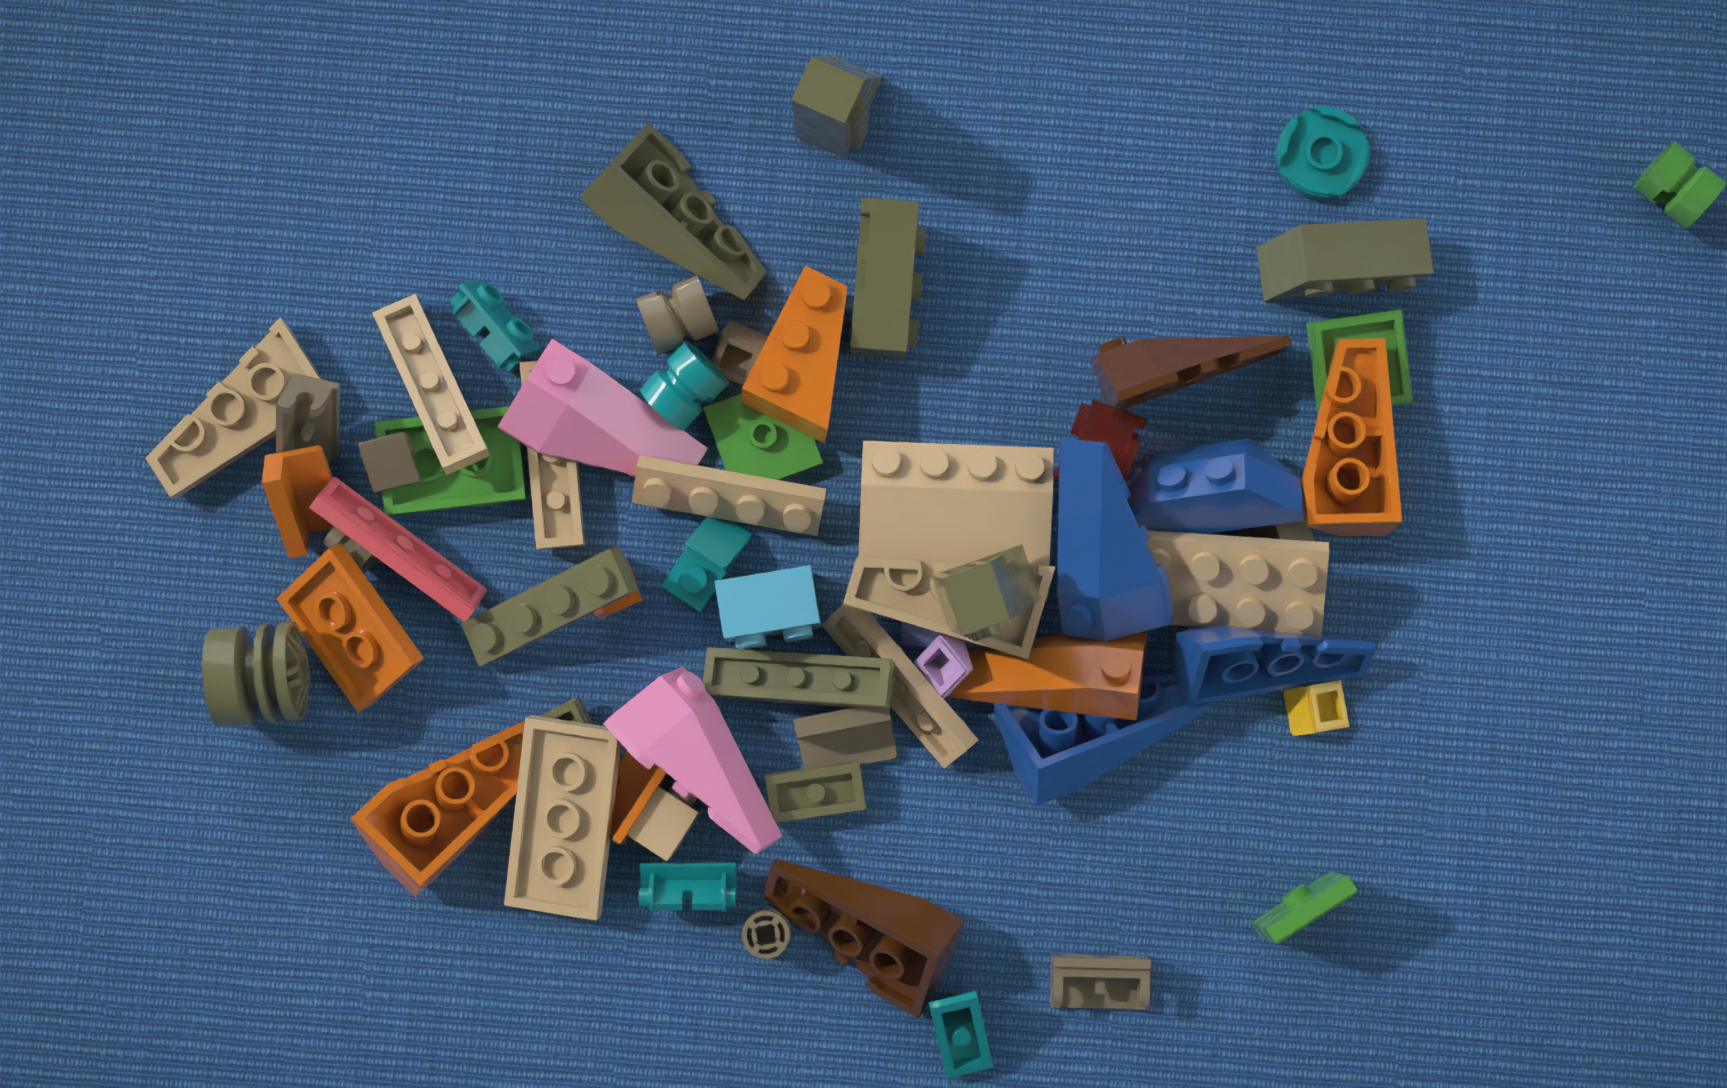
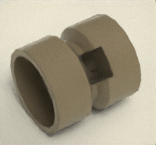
[636,276,719,355]

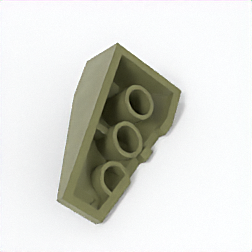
[579,122,767,300]

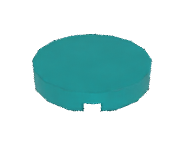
[1275,106,1370,201]

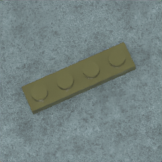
[461,546,638,667]
[703,647,895,710]

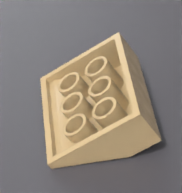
[858,441,1054,602]

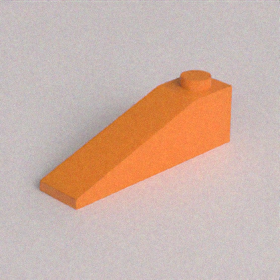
[1302,338,1402,536]
[947,632,1148,721]
[351,721,525,898]

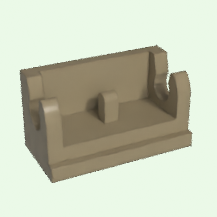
[276,373,340,465]
[1050,954,1151,1010]

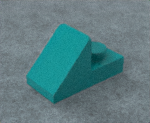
[661,516,753,613]
[929,991,993,1079]

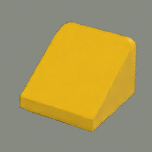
[1284,680,1349,736]

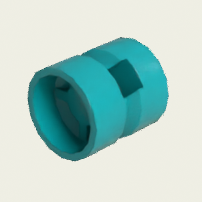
[640,341,729,431]

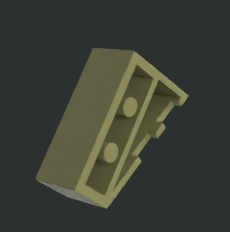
[791,55,883,159]
[850,197,926,360]
[1256,218,1434,302]
[931,544,1041,642]

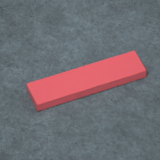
[309,477,487,622]

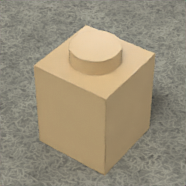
[627,783,702,861]

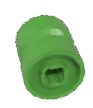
[1633,140,1727,229]

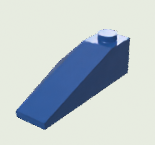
[1057,439,1174,641]
[1170,625,1376,706]
[994,673,1208,806]

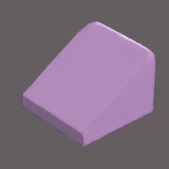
[913,633,973,699]

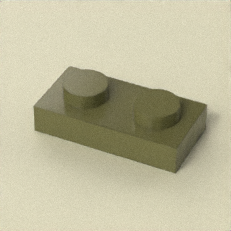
[765,760,866,823]

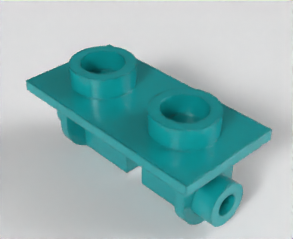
[450,279,541,373]
[639,863,737,912]

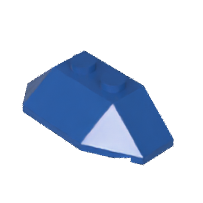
[1127,438,1304,534]

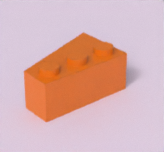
[741,266,848,444]

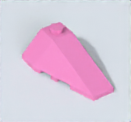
[497,339,708,477]
[604,667,782,854]

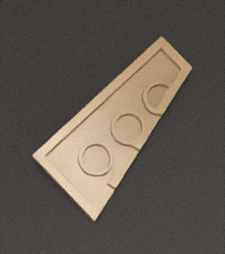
[145,317,322,499]
[843,557,1055,659]

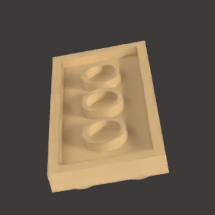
[1146,530,1329,636]
[504,715,621,921]

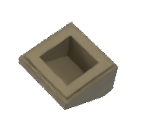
[711,321,768,386]
[358,432,421,493]

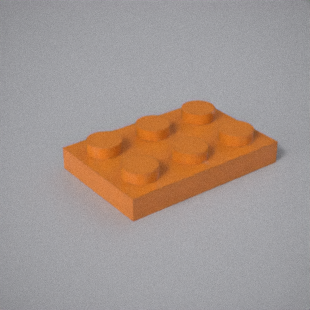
[276,543,424,713]

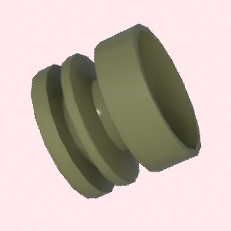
[202,622,310,728]

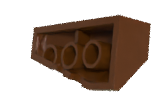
[1091,336,1292,414]
[764,859,964,1019]

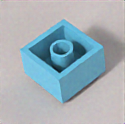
[714,565,822,650]

